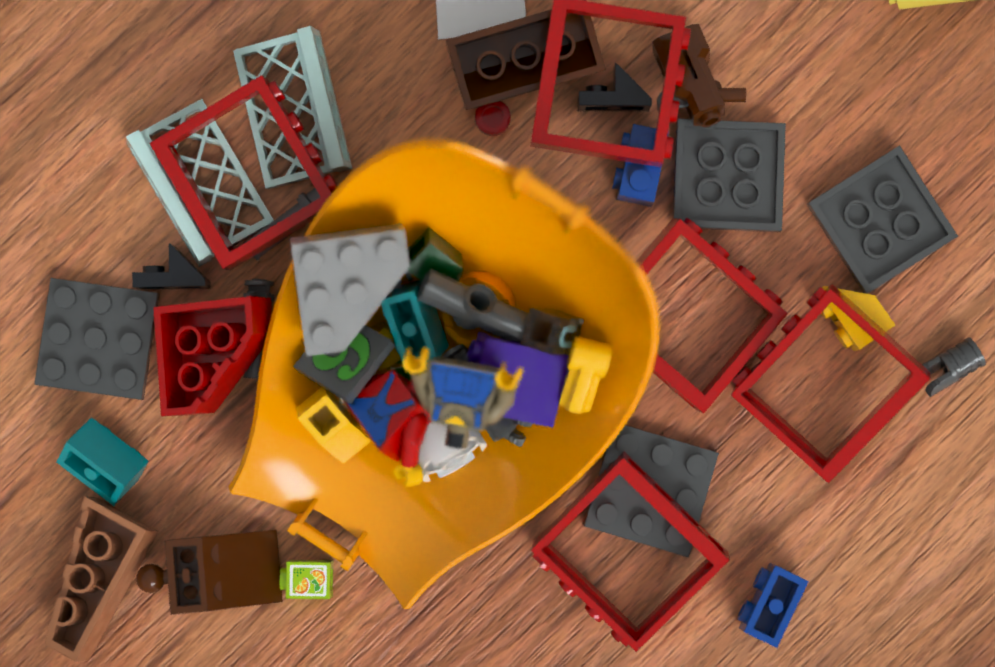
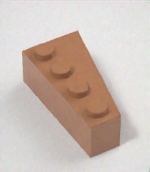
[45,496,158,662]

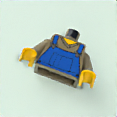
[403,348,523,449]

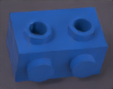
[612,124,669,207]
[737,563,809,648]

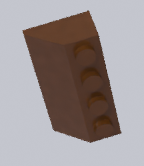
[446,0,606,110]

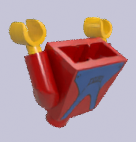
[345,370,431,487]

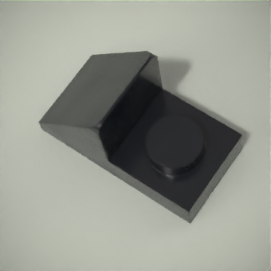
[578,63,652,111]
[132,243,210,290]

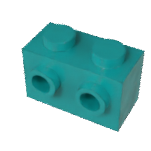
[381,280,449,366]
[56,417,149,506]

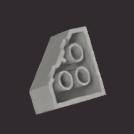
[290,223,410,356]

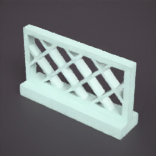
[233,26,352,189]
[126,99,274,267]

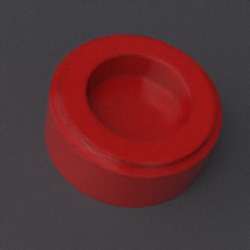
[475,101,511,136]

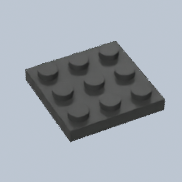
[673,119,786,232]
[807,145,958,294]
[34,278,160,400]
[584,425,719,557]

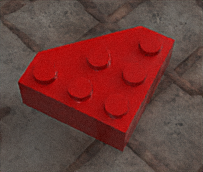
[153,296,272,417]

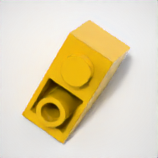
[813,286,895,351]
[296,387,371,464]

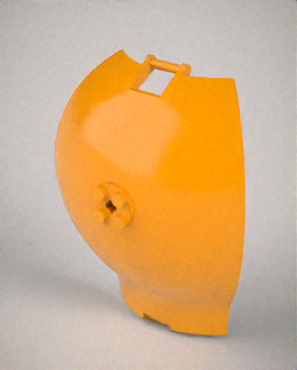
[228,139,659,609]

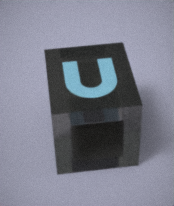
[521,308,584,355]

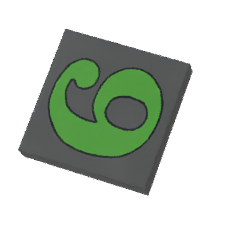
[293,325,395,405]

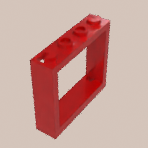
[530,0,691,167]
[149,75,338,270]
[636,218,788,413]
[731,284,930,484]
[531,451,730,652]

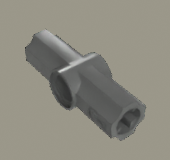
[417,268,532,343]

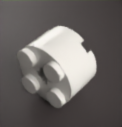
[418,422,487,482]

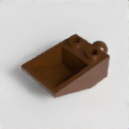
[136,530,283,615]

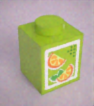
[280,560,333,599]

